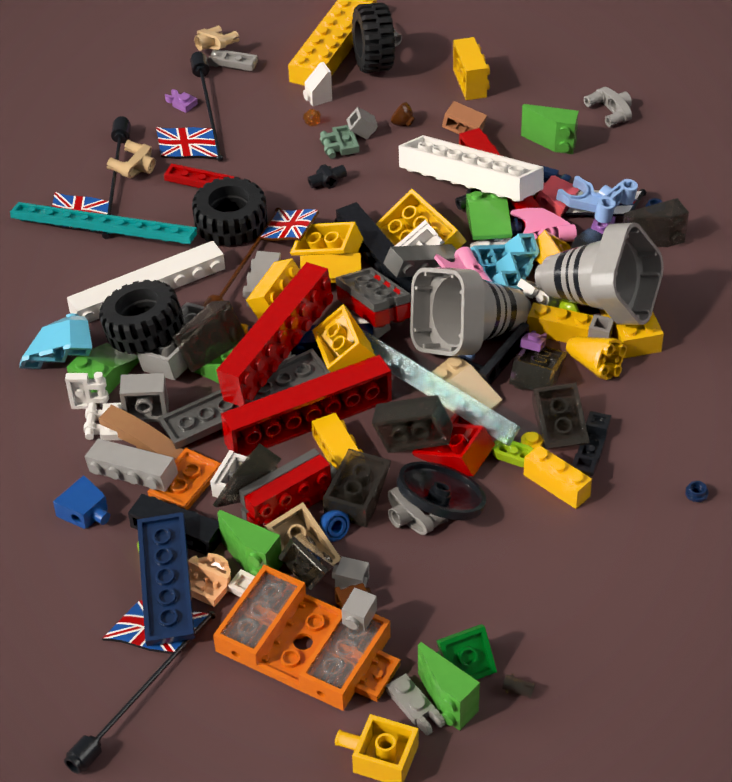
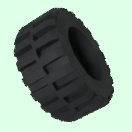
[352,2,395,73]
[192,177,268,247]
[99,280,184,354]

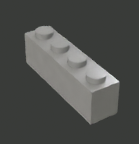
[84,438,178,492]

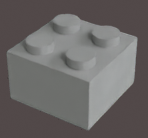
[119,373,169,422]

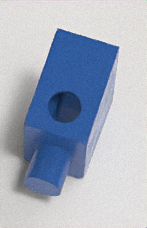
[53,475,110,529]

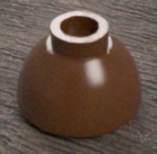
[391,102,415,127]

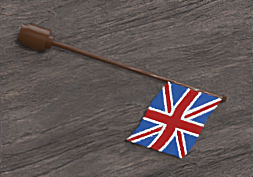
[202,207,319,315]

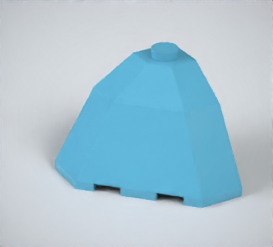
[470,233,539,290]
[20,313,92,369]

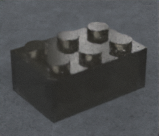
[372,395,453,453]

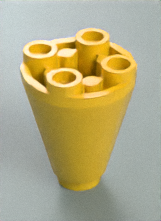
[566,336,627,380]

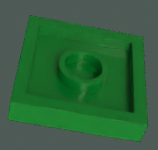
[436,624,497,680]

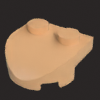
[188,553,231,607]

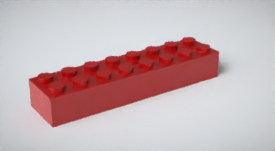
[216,262,333,406]
[221,354,392,456]

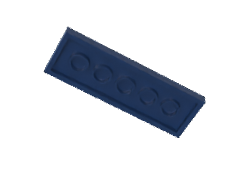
[137,512,195,646]

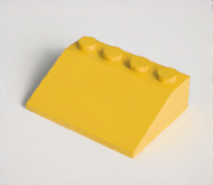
[376,189,467,250]

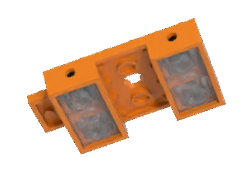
[213,565,401,711]

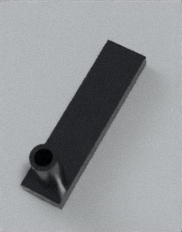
[463,322,530,385]

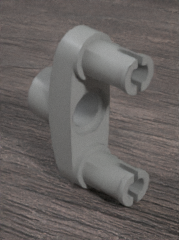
[584,87,632,127]
[388,487,448,535]

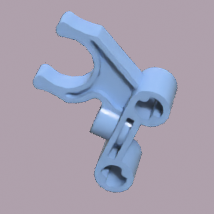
[556,176,638,223]

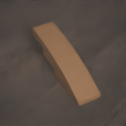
[98,404,184,460]

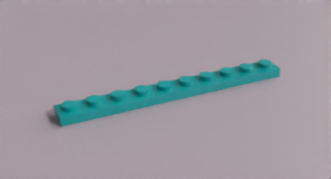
[10,202,197,244]

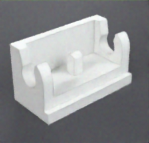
[396,220,445,246]
[210,450,253,503]

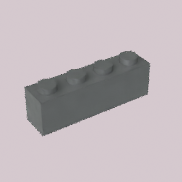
[383,244,457,278]

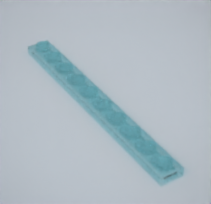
[361,328,521,446]

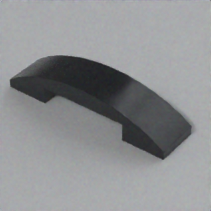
[572,411,612,476]

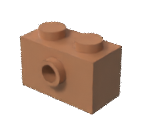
[442,101,487,134]

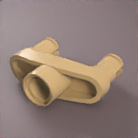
[194,25,239,51]
[107,140,156,178]

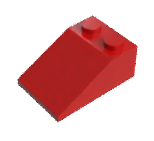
[412,422,495,477]

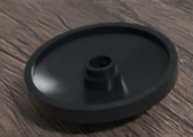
[397,461,486,520]

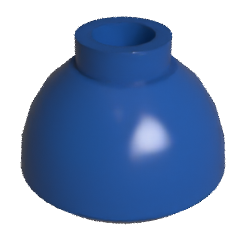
[319,510,350,542]

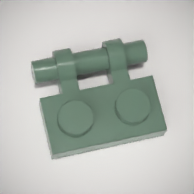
[320,125,359,159]

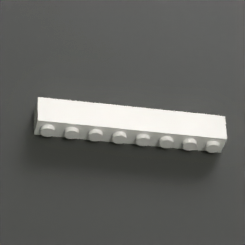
[67,241,225,323]

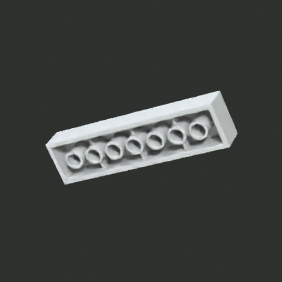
[399,135,544,202]

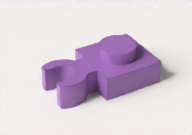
[165,89,198,113]
[520,330,547,352]

